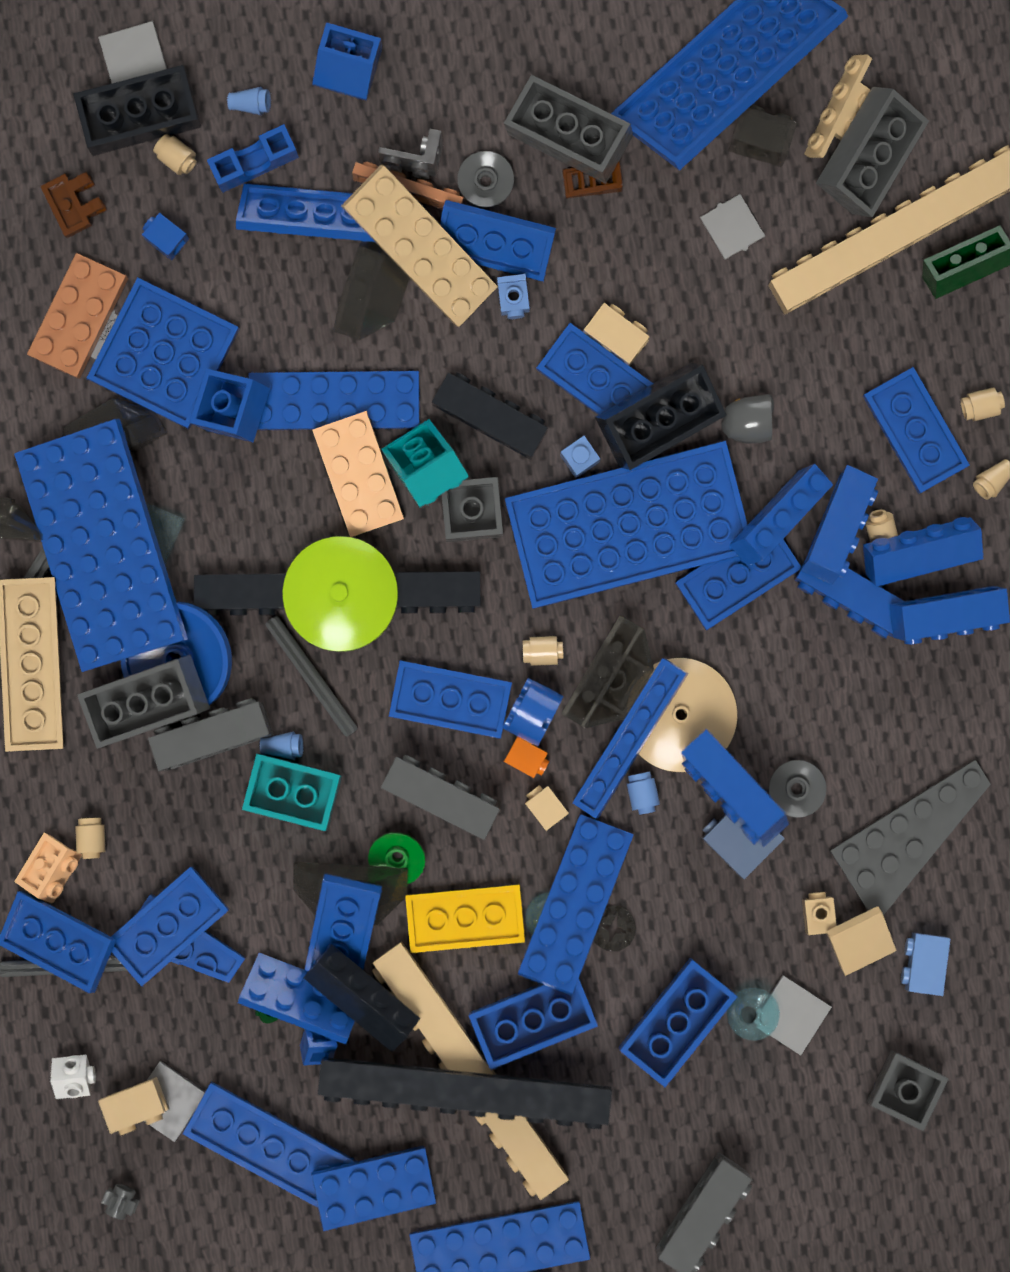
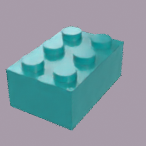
[381,419,469,507]
[242,754,343,831]

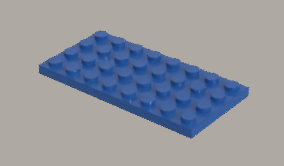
[611,0,849,171]
[14,419,188,672]
[505,441,748,609]

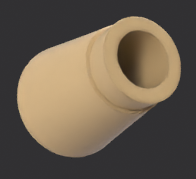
[973,459,1010,500]

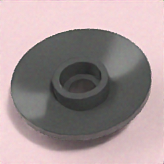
[457,151,514,208]
[769,760,826,818]

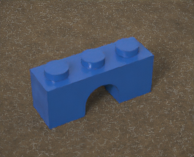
[207,124,299,193]

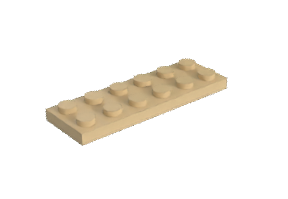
[341,165,498,327]
[0,577,64,752]

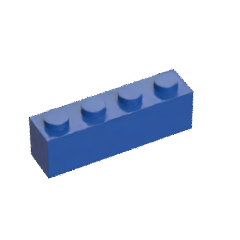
[729,464,833,566]
[801,465,878,585]
[863,517,983,587]
[794,563,904,639]
[890,586,1010,644]

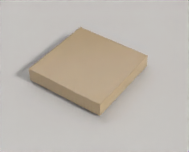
[826,906,897,976]

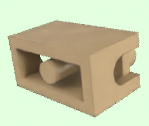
[583,303,650,366]
[98,1077,169,1135]

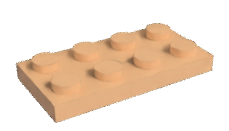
[313,411,404,537]

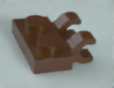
[40,172,107,238]

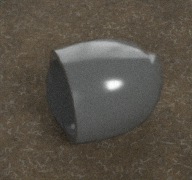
[721,394,774,444]

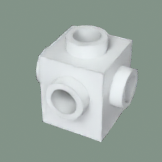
[51,1055,96,1099]

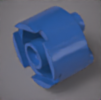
[503,678,564,746]

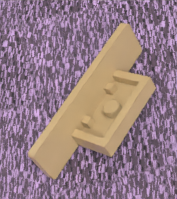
[805,55,872,158]

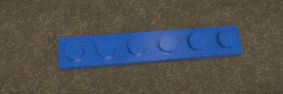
[573,658,689,819]

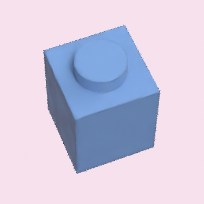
[560,436,600,479]

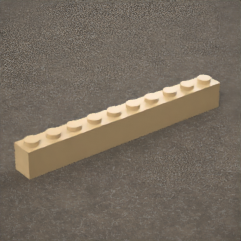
[768,146,1010,315]
[372,941,569,1200]

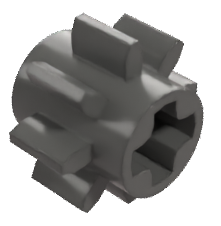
[101,1184,139,1220]

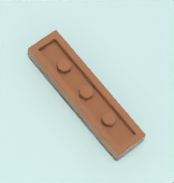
[352,162,463,209]

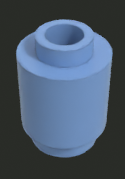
[627,772,660,815]

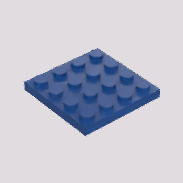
[87,277,240,429]

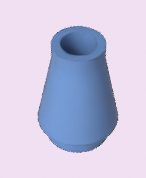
[227,87,271,115]
[260,731,303,760]

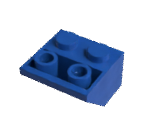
[312,22,383,101]

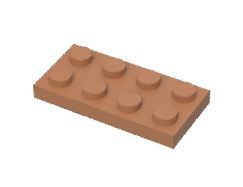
[27,253,128,379]

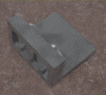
[378,129,443,179]

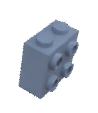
[701,809,785,879]

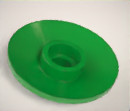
[368,832,425,886]

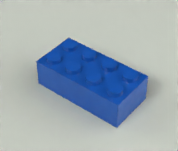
[680,729,789,848]
[618,958,738,1087]
[469,979,598,1070]

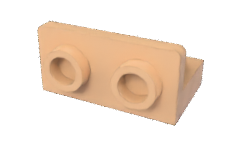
[14,833,82,903]

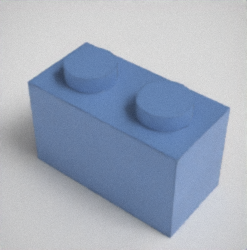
[901,932,950,996]

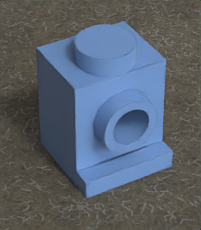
[497,274,530,319]

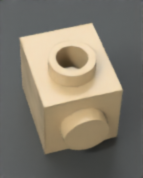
[802,892,837,935]

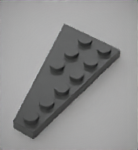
[829,760,991,915]

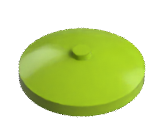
[283,536,398,652]

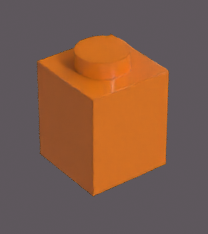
[504,737,550,778]

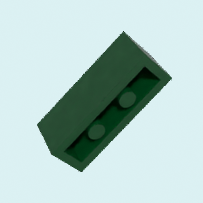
[922,225,1010,299]

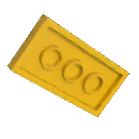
[405,884,525,953]

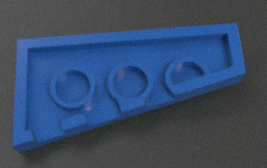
[139,894,246,983]

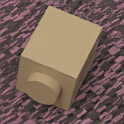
[525,785,569,831]

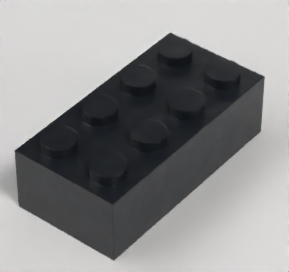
[73,65,202,156]
[595,363,727,470]

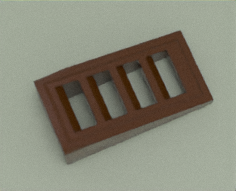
[562,162,622,198]

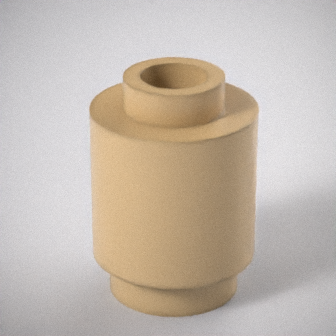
[153,134,197,175]
[960,387,1005,421]
[866,509,898,543]
[523,636,563,666]
[75,818,106,859]

